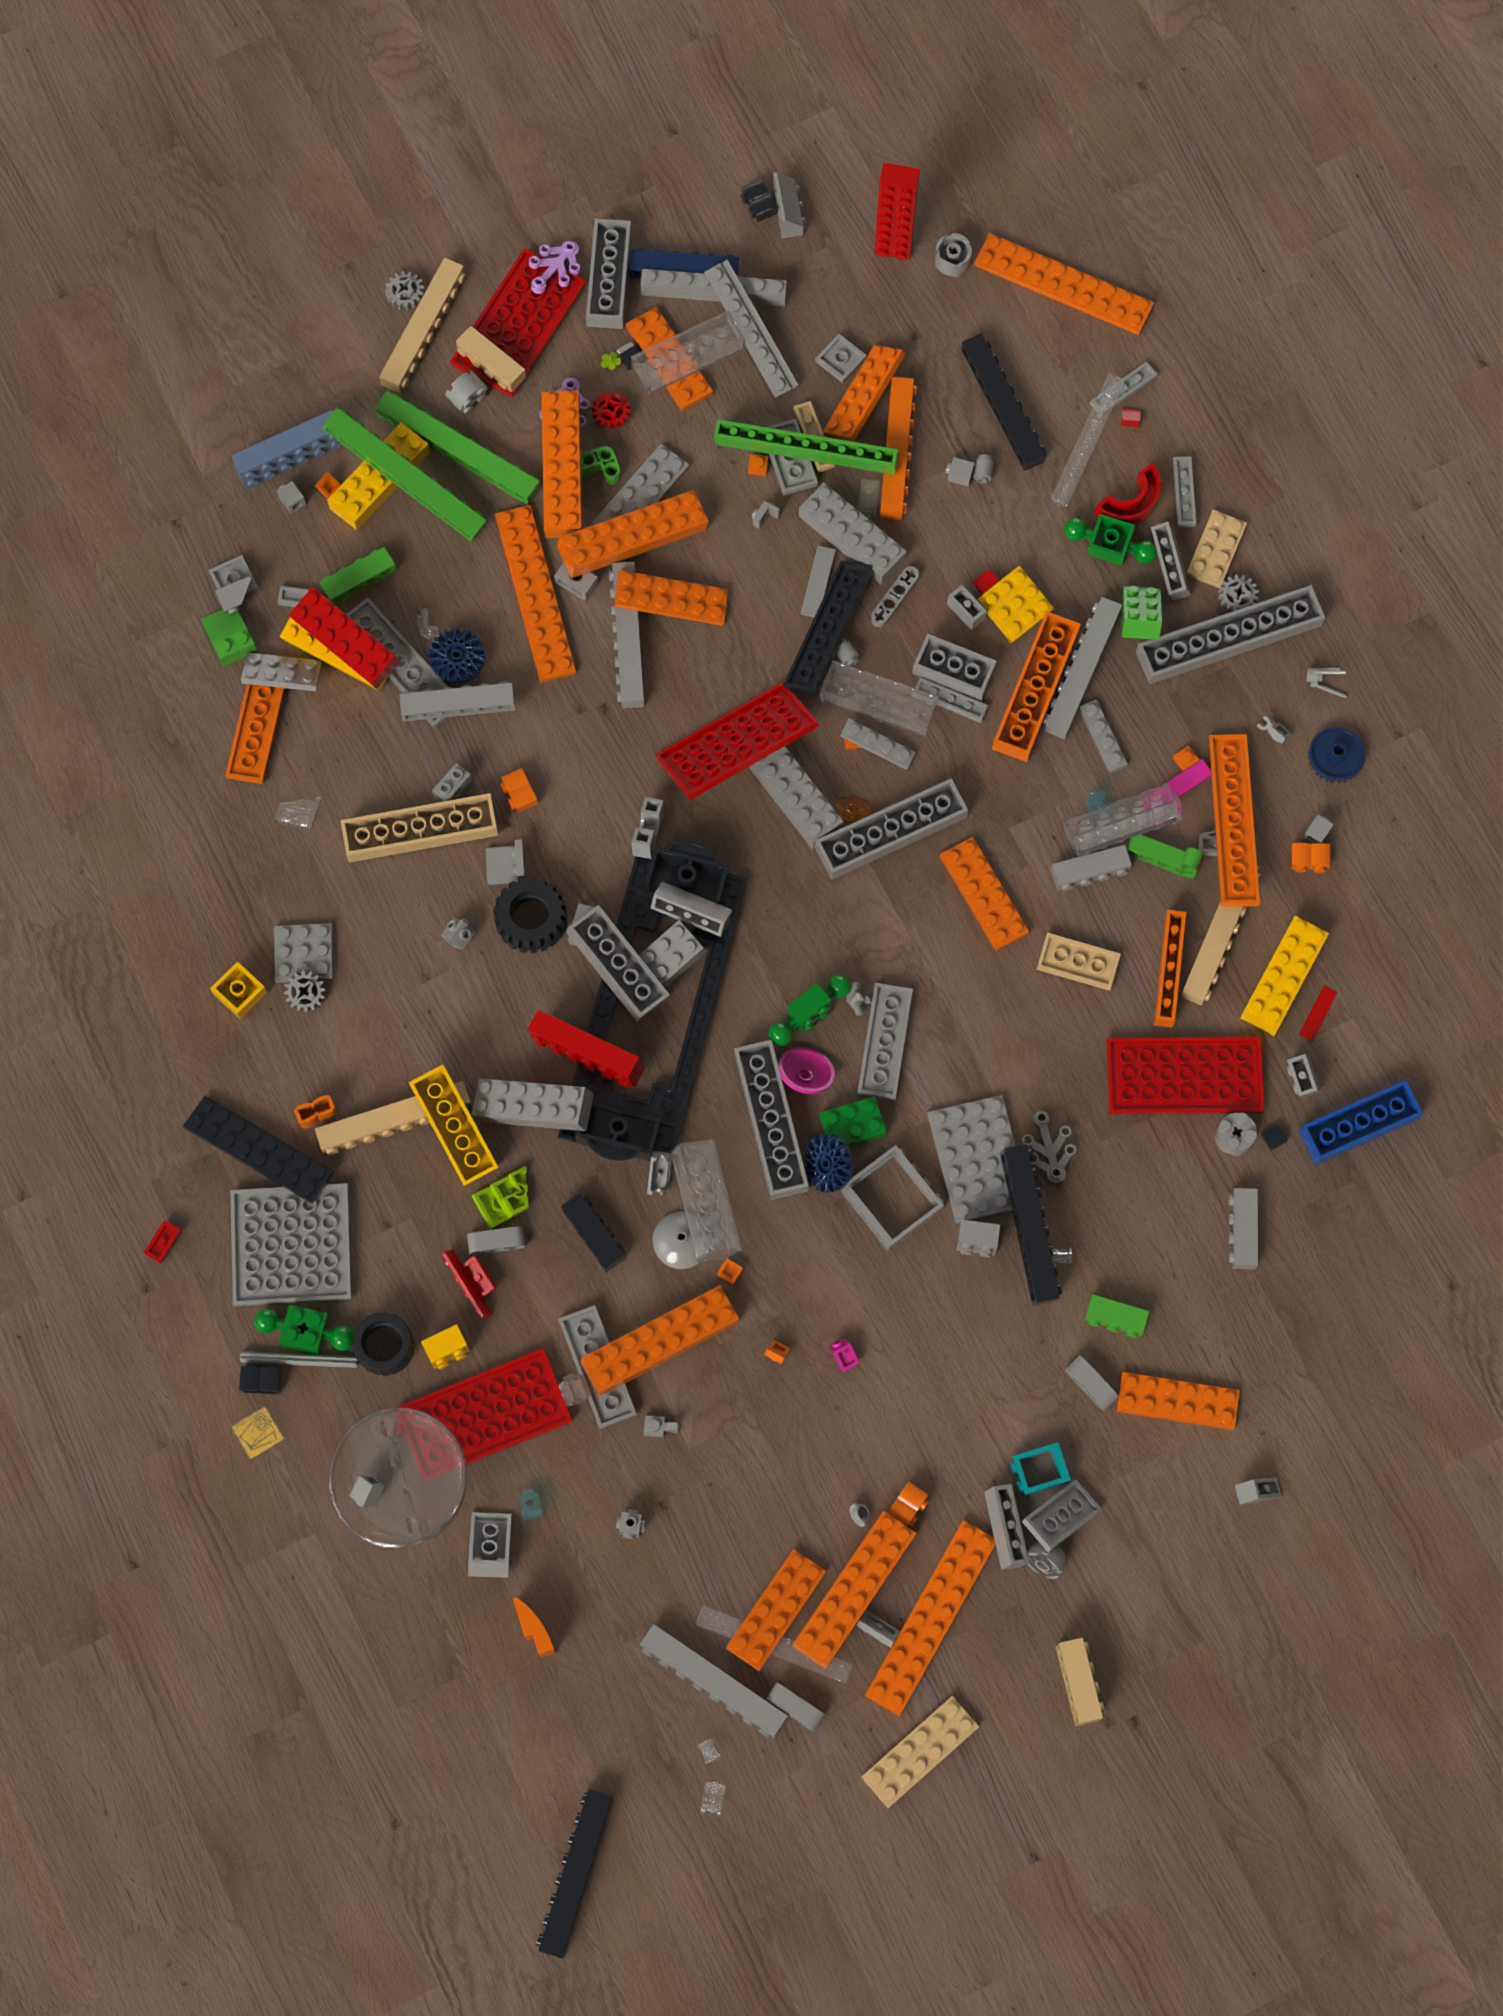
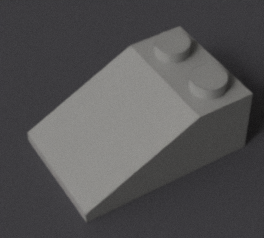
[468,1512,511,1578]

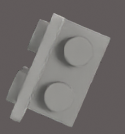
[485,840,525,885]

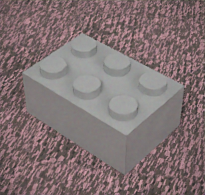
[639,920,708,989]

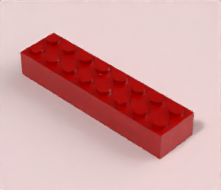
[874,162,920,260]

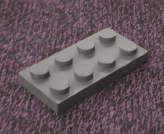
[767,419,818,496]
[241,653,322,691]
[1022,1479,1102,1552]

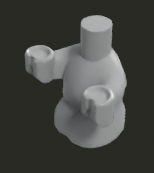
[847,982,872,1016]

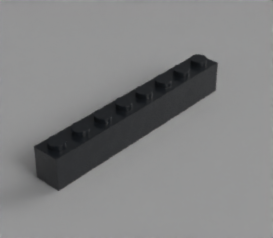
[961,333,1046,471]
[536,1789,613,1959]

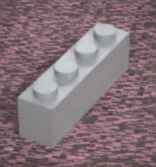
[1151,522,1191,601]
[1051,845,1132,891]
[651,882,732,937]
[1228,1188,1258,1269]
[984,1484,1029,1570]

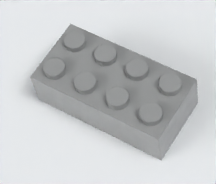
[912,634,997,701]

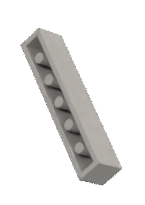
[399,681,515,722]

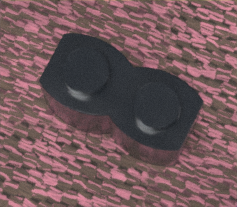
[740,179,777,222]
[239,1363,282,1395]

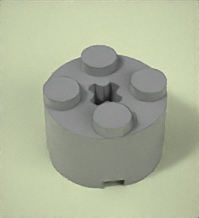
[935,233,972,277]
[445,370,487,414]
[1215,1113,1257,1156]

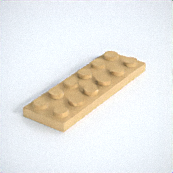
[861,1696,979,1808]

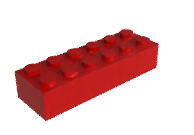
[288,587,400,689]
[527,1010,645,1089]

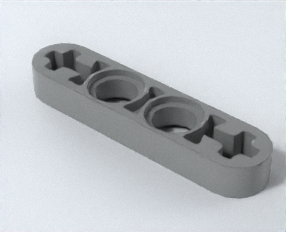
[871,566,919,628]

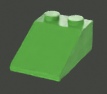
[201,609,257,667]

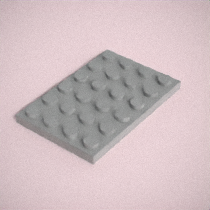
[927,1095,1015,1224]

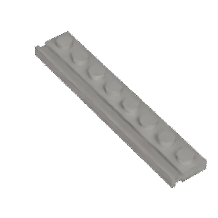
[704,260,799,399]

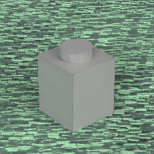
[945,457,975,487]
[277,481,306,514]
[1303,815,1334,844]
[350,1475,385,1508]

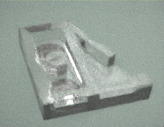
[274,796,322,831]

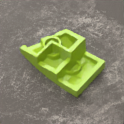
[471,1166,529,1230]

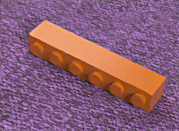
[1153,910,1186,1028]

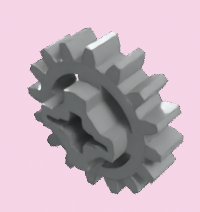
[385,271,425,310]
[1218,575,1259,612]
[284,971,326,1012]

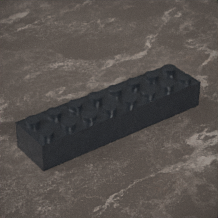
[1000,1144,1062,1306]

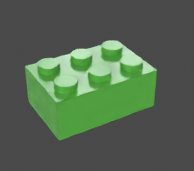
[1121,586,1162,640]

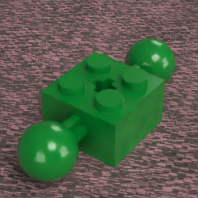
[1064,514,1158,566]
[768,974,852,1046]
[254,1305,354,1355]

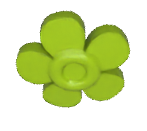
[601,352,621,371]

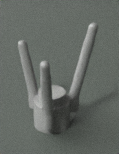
[1306,667,1347,698]

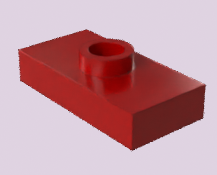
[143,1220,182,1264]

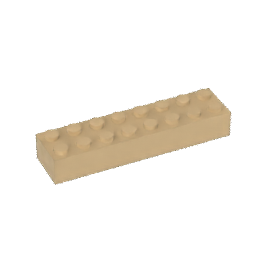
[341,793,498,863]

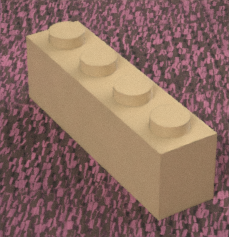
[456,326,526,393]

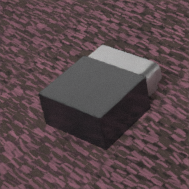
[617,342,644,371]

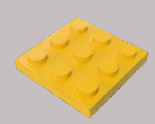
[977,565,1054,643]

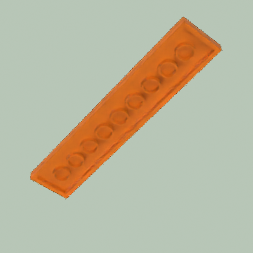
[974,233,1154,335]
[495,505,576,683]
[1208,734,1260,907]
[865,1520,996,1717]

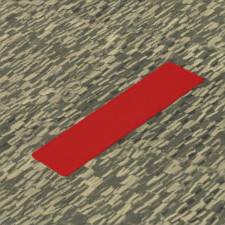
[1299,986,1337,1041]

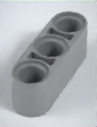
[467,1226,526,1255]
[1065,1355,1118,1411]
[765,1682,825,1732]

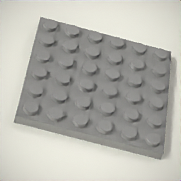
[230,1183,352,1307]

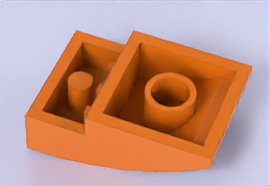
[513,1597,556,1658]

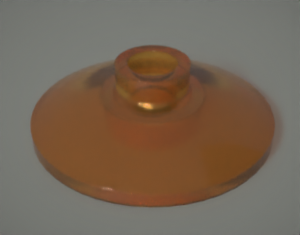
[834,796,872,822]

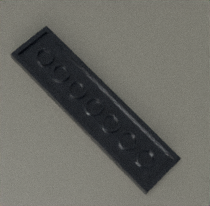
[783,561,873,695]
[183,1095,334,1204]

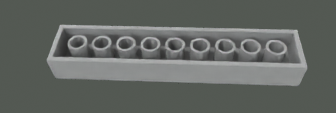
[1136,585,1325,685]

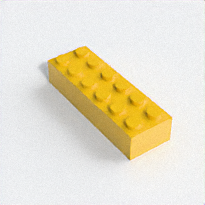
[327,422,430,530]
[280,617,389,692]
[1240,916,1329,1036]
[409,1064,498,1186]

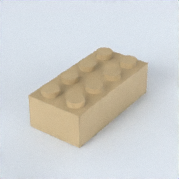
[1056,1638,1105,1727]

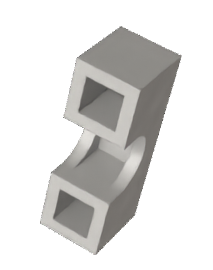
[631,797,665,859]

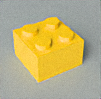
[210,961,267,1020]
[421,1324,470,1370]

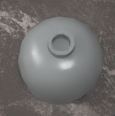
[1027,1541,1066,1579]

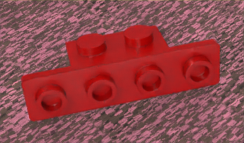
[442,1250,497,1319]

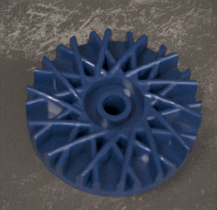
[429,628,485,683]
[1308,727,1365,783]
[803,1134,853,1193]

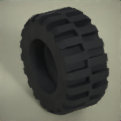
[493,877,567,953]

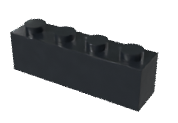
[561,1193,626,1272]

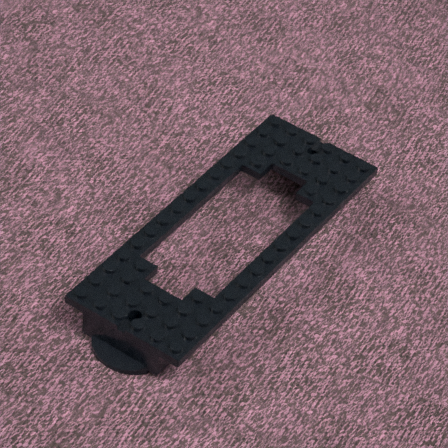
[558,841,747,1163]

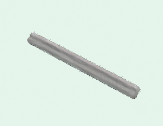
[240,1351,358,1368]

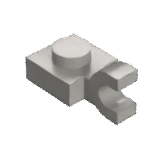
[1257,713,1292,744]
[644,1415,679,1438]

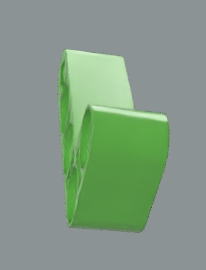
[581,446,621,485]
[1126,833,1203,878]

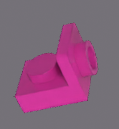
[828,1339,860,1372]

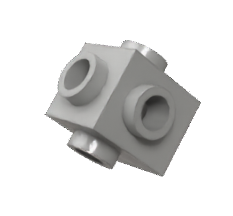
[441,918,476,950]
[616,1509,645,1539]

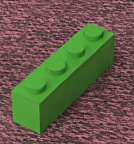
[320,547,397,605]

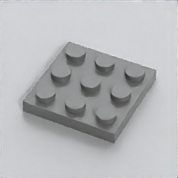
[274,923,333,983]

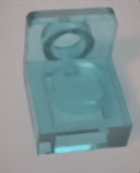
[1085,790,1112,822]

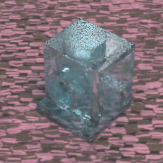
[518,1489,543,1521]

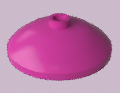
[778,1047,835,1094]

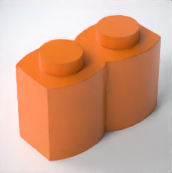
[500,768,538,814]
[1290,843,1330,873]
[294,1095,337,1129]
[888,1481,929,1528]

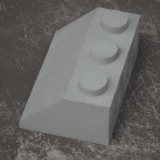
[773,172,806,238]

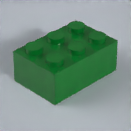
[819,1097,887,1149]

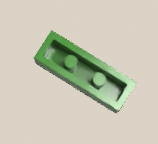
[1084,1294,1149,1338]

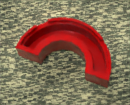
[1094,463,1161,525]

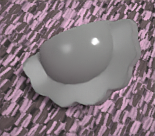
[849,1503,870,1527]

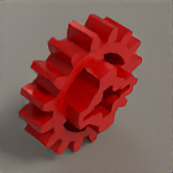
[591,391,631,431]

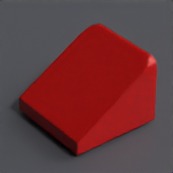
[1121,408,1141,428]
[972,570,1000,595]

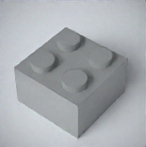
[956,1220,1000,1258]

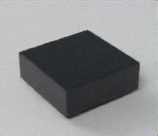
[1260,1124,1288,1151]

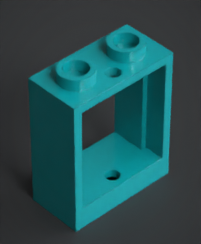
[1010,1442,1071,1497]

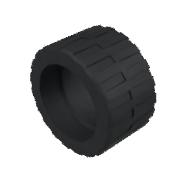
[353,1312,415,1376]

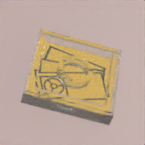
[230,1406,285,1461]

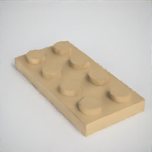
[1186,510,1247,588]
[1036,933,1121,991]

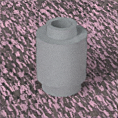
[973,455,994,484]
[836,638,859,667]

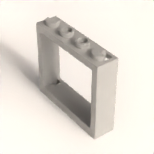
[840,1145,944,1251]

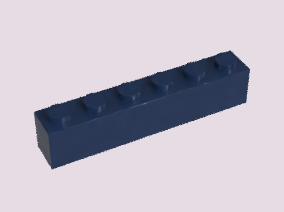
[629,249,739,278]

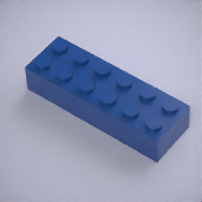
[1298,1080,1423,1166]

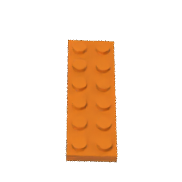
[625,307,713,411]
[823,345,905,442]
[614,570,728,626]
[225,684,285,785]
[939,837,1029,951]
[1116,1372,1240,1430]
[726,1549,827,1671]

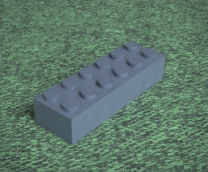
[231,410,342,489]

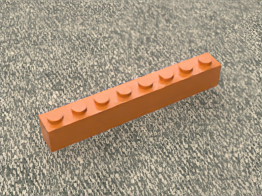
[880,377,917,520]

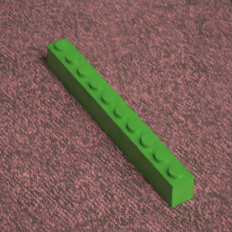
[375,391,541,505]
[322,408,486,541]
[714,419,899,475]

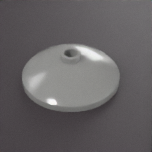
[653,1211,711,1269]

